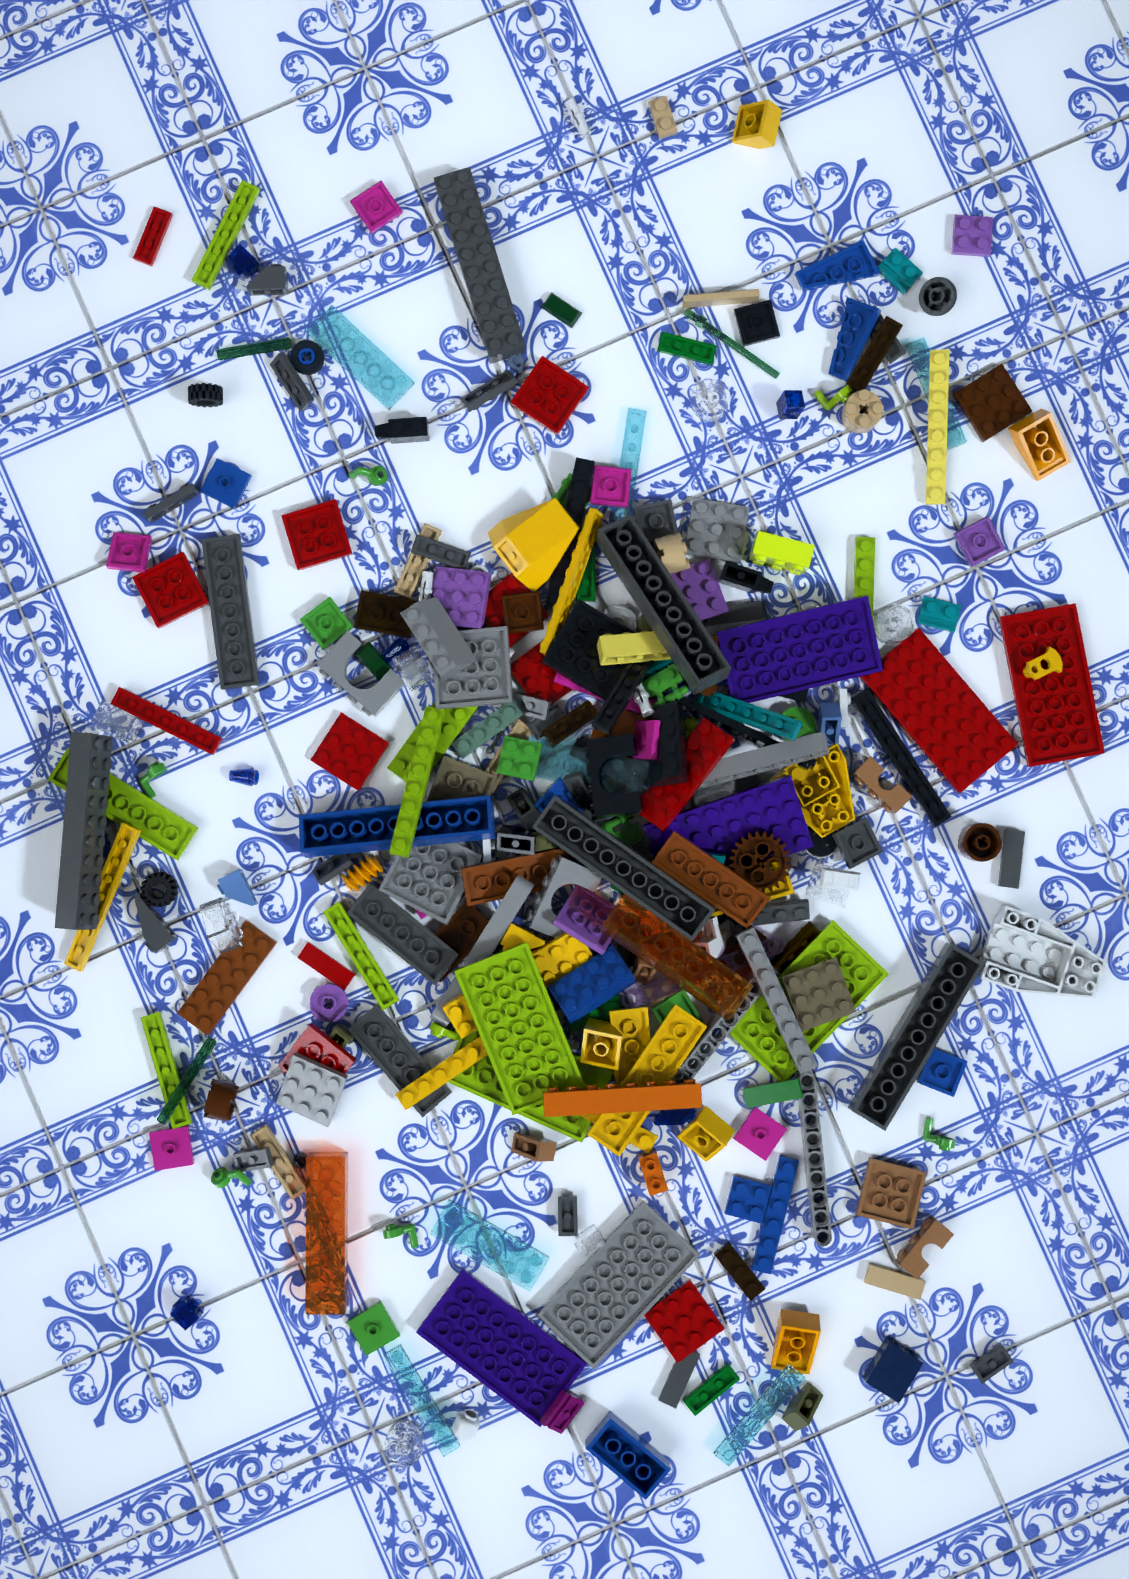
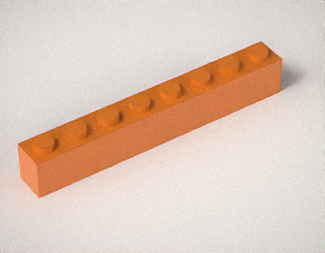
[542,1079,702,1117]

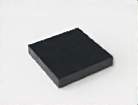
[734,300,780,347]

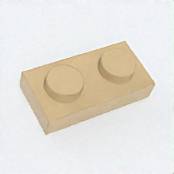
[648,96,677,140]

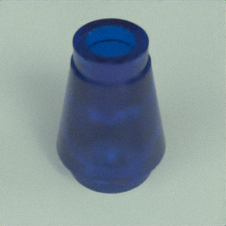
[381,637,411,663]
[229,768,259,787]

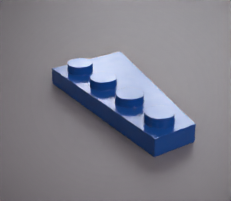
[828,297,881,382]

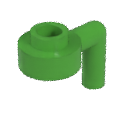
[349,466,388,486]
[139,761,167,798]
[922,1117,956,1151]
[211,1167,252,1188]
[383,1223,419,1248]

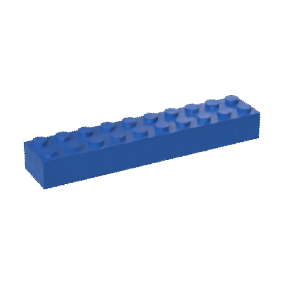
[299,795,496,858]

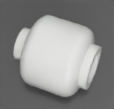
[452,1409,480,1441]

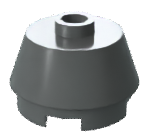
[919,277,957,316]

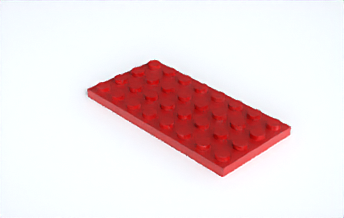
[999,603,1105,767]
[860,628,1018,794]

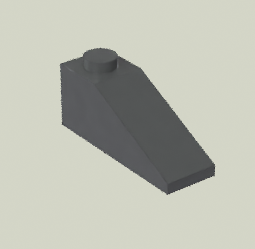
[134,893,178,953]

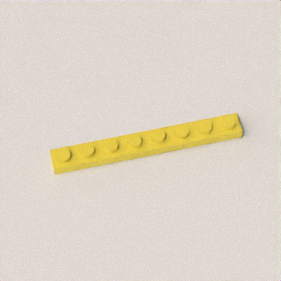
[926,349,950,505]

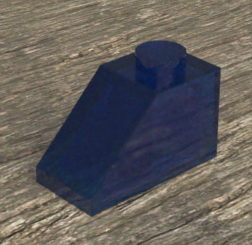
[652,1108,697,1126]

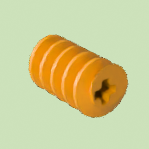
[340,853,384,892]

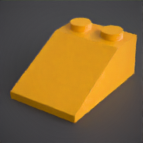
[1008,409,1071,481]
[771,1309,821,1374]

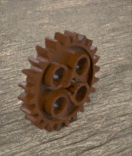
[728,830,792,893]

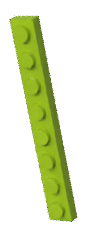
[389,706,445,858]

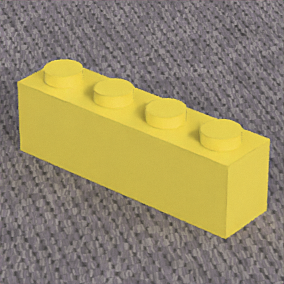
[597,630,671,666]

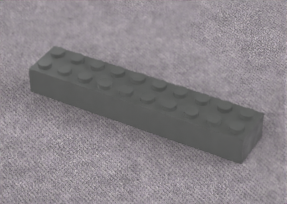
[433,167,526,364]
[595,514,731,695]
[55,732,113,930]
[532,794,716,942]
[848,942,985,1131]

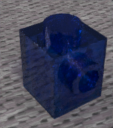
[227,244,260,279]
[776,390,805,419]
[170,1295,204,1331]

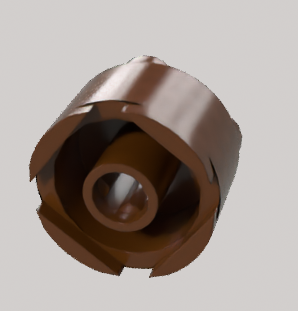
[958,823,1002,862]
[203,1079,239,1122]

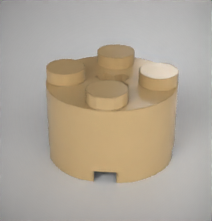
[842,389,884,433]
[653,532,690,574]

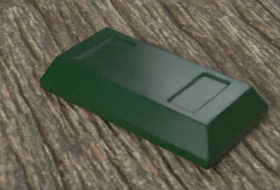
[541,292,582,328]
[355,641,394,681]

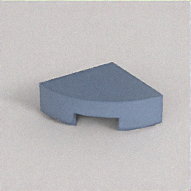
[505,353,524,375]

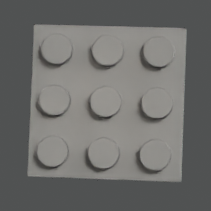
[684,497,750,564]
[276,1052,348,1127]

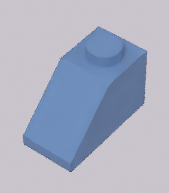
[818,702,842,746]
[217,869,258,906]

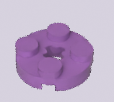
[310,983,349,1022]

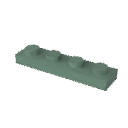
[451,699,524,759]

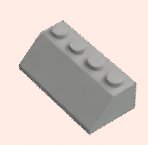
[400,597,477,681]

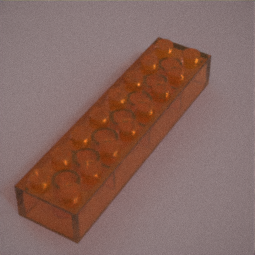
[599,893,754,1021]
[305,1152,348,1315]

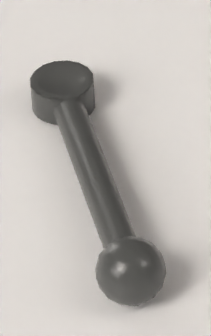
[486,724,511,754]

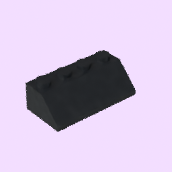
[646,702,689,788]

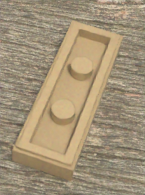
[863,1263,926,1300]

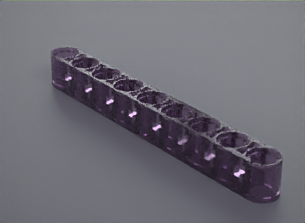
[621,936,785,1009]

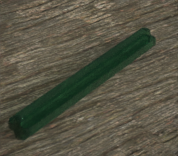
[157,1037,217,1125]

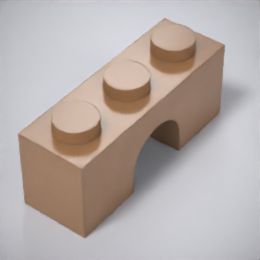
[852,756,912,814]
[896,1215,954,1280]

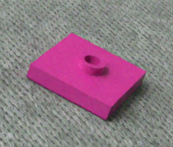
[350,180,403,234]
[590,465,632,508]
[106,532,152,573]
[633,720,661,760]
[733,1107,787,1161]
[149,1125,194,1171]

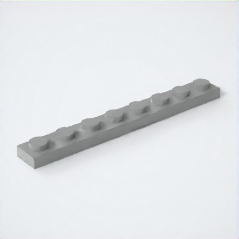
[735,927,818,1075]

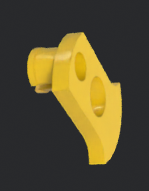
[1023,647,1063,680]

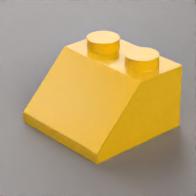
[731,99,782,149]
[500,922,546,950]
[580,1018,623,1071]
[677,1105,735,1162]

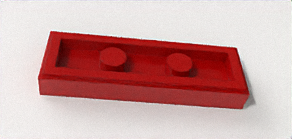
[133,206,173,267]
[297,942,356,990]

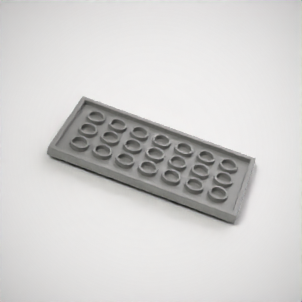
[537,1200,700,1369]

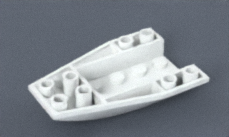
[980,905,1107,999]

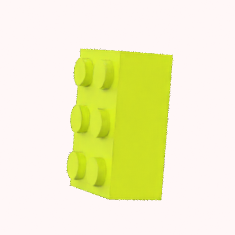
[749,531,815,576]

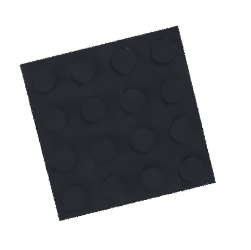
[541,599,636,701]

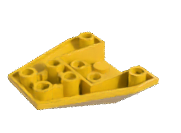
[488,498,579,592]
[769,743,855,838]

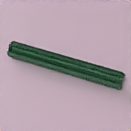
[217,337,292,361]

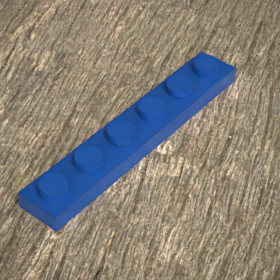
[751,1155,799,1275]

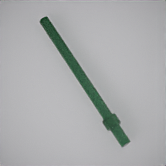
[684,308,780,379]

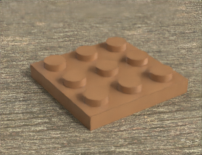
[855,1157,927,1229]

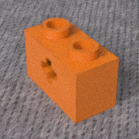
[637,1149,668,1196]

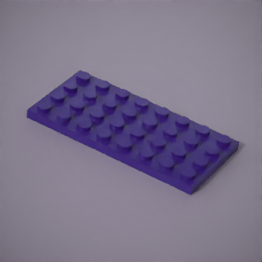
[716,595,883,703]
[643,774,813,870]
[416,1268,587,1427]

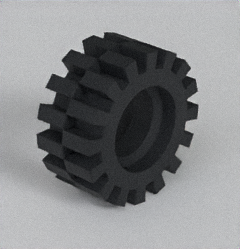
[188,383,223,408]
[140,872,178,907]

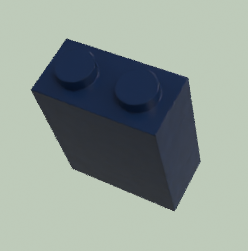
[862,1337,923,1403]

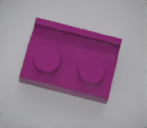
[540,1389,585,1434]

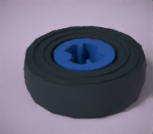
[290,340,325,375]

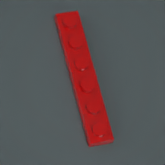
[110,687,223,755]

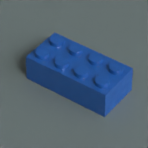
[548,945,636,1024]
[585,1411,671,1500]

